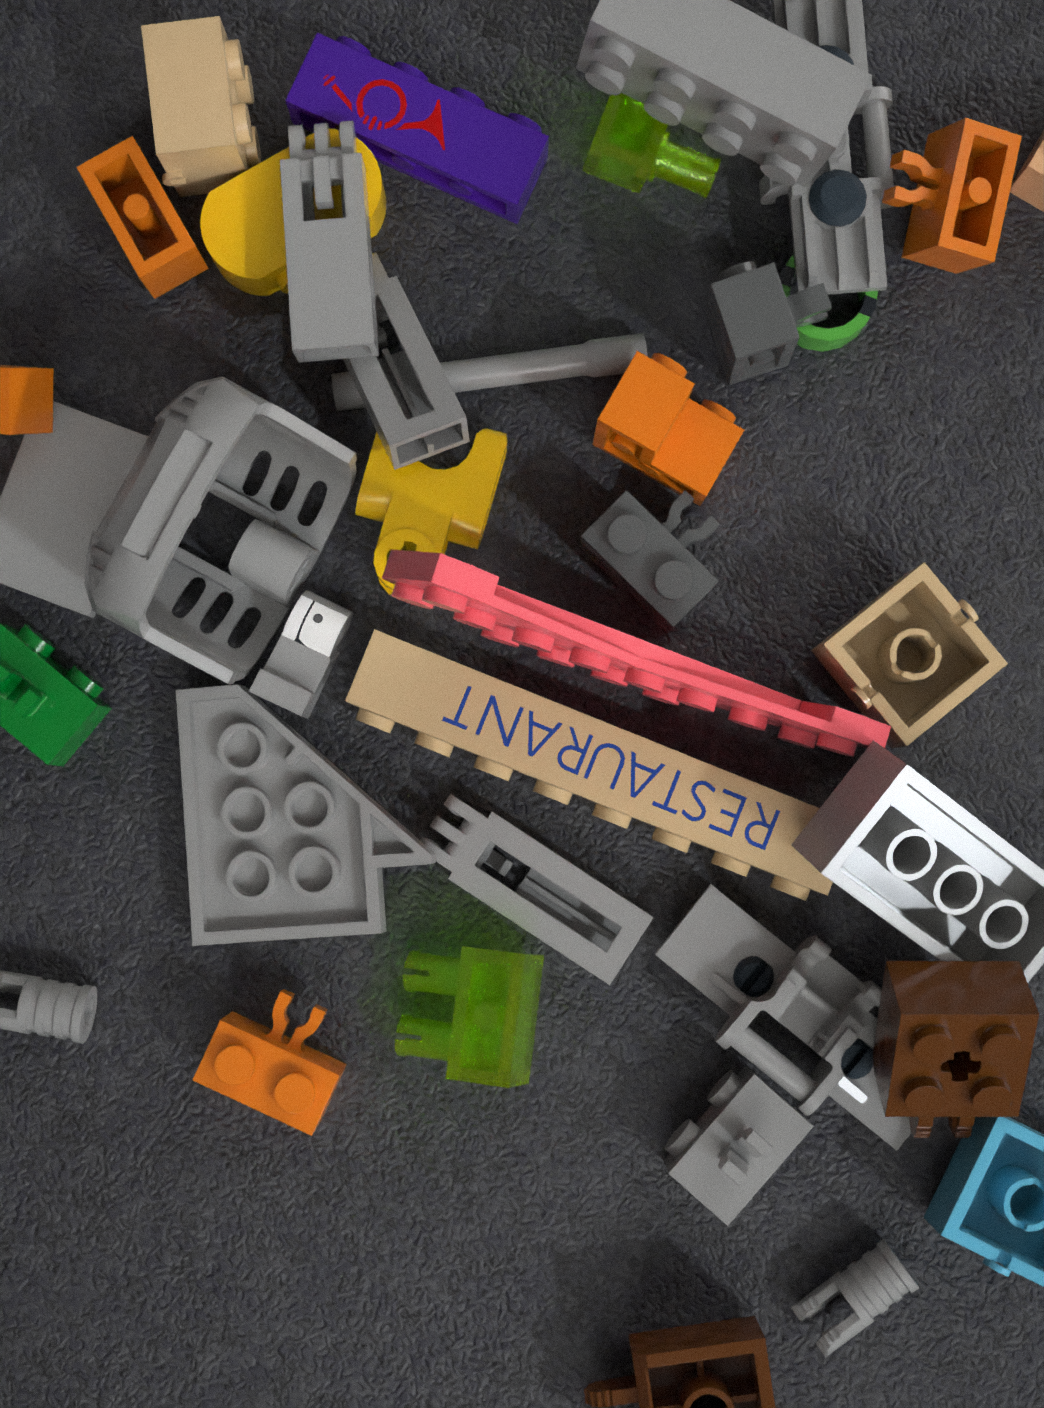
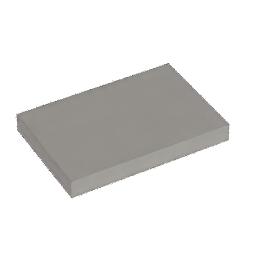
[0,401,148,618]

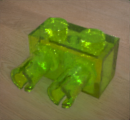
[582,93,721,199]
[395,946,544,1088]

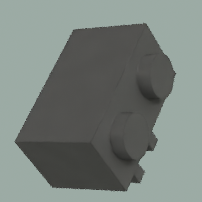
[705,261,832,386]
[578,490,720,634]

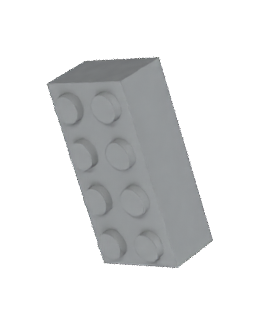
[576,0,872,187]
[791,740,1044,983]

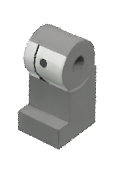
[248,590,353,719]

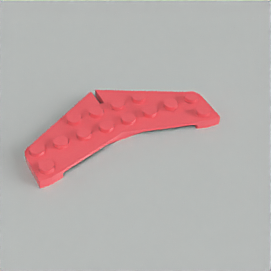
[382,550,891,757]

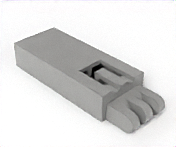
[280,121,379,363]
[343,252,470,470]
[420,794,653,985]

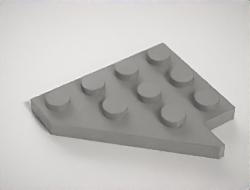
[176,684,436,946]

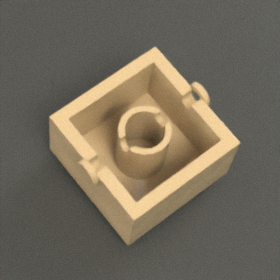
[141,16,261,197]
[811,562,1008,748]

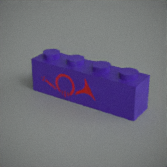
[285,32,549,224]

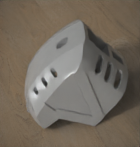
[84,377,357,684]

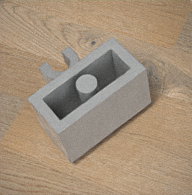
[663,1065,814,1226]

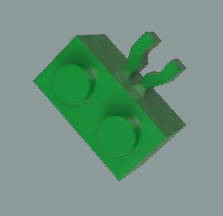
[0,623,112,766]

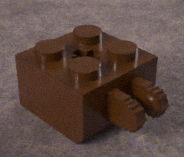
[873,961,1039,1138]
[584,1316,775,1408]

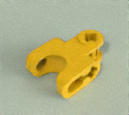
[355,428,508,596]

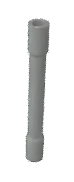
[331,333,647,411]

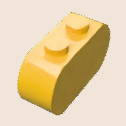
[200,129,386,296]

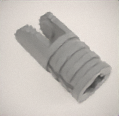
[0,970,97,1044]
[791,1238,919,1358]

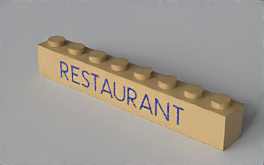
[345,629,833,901]

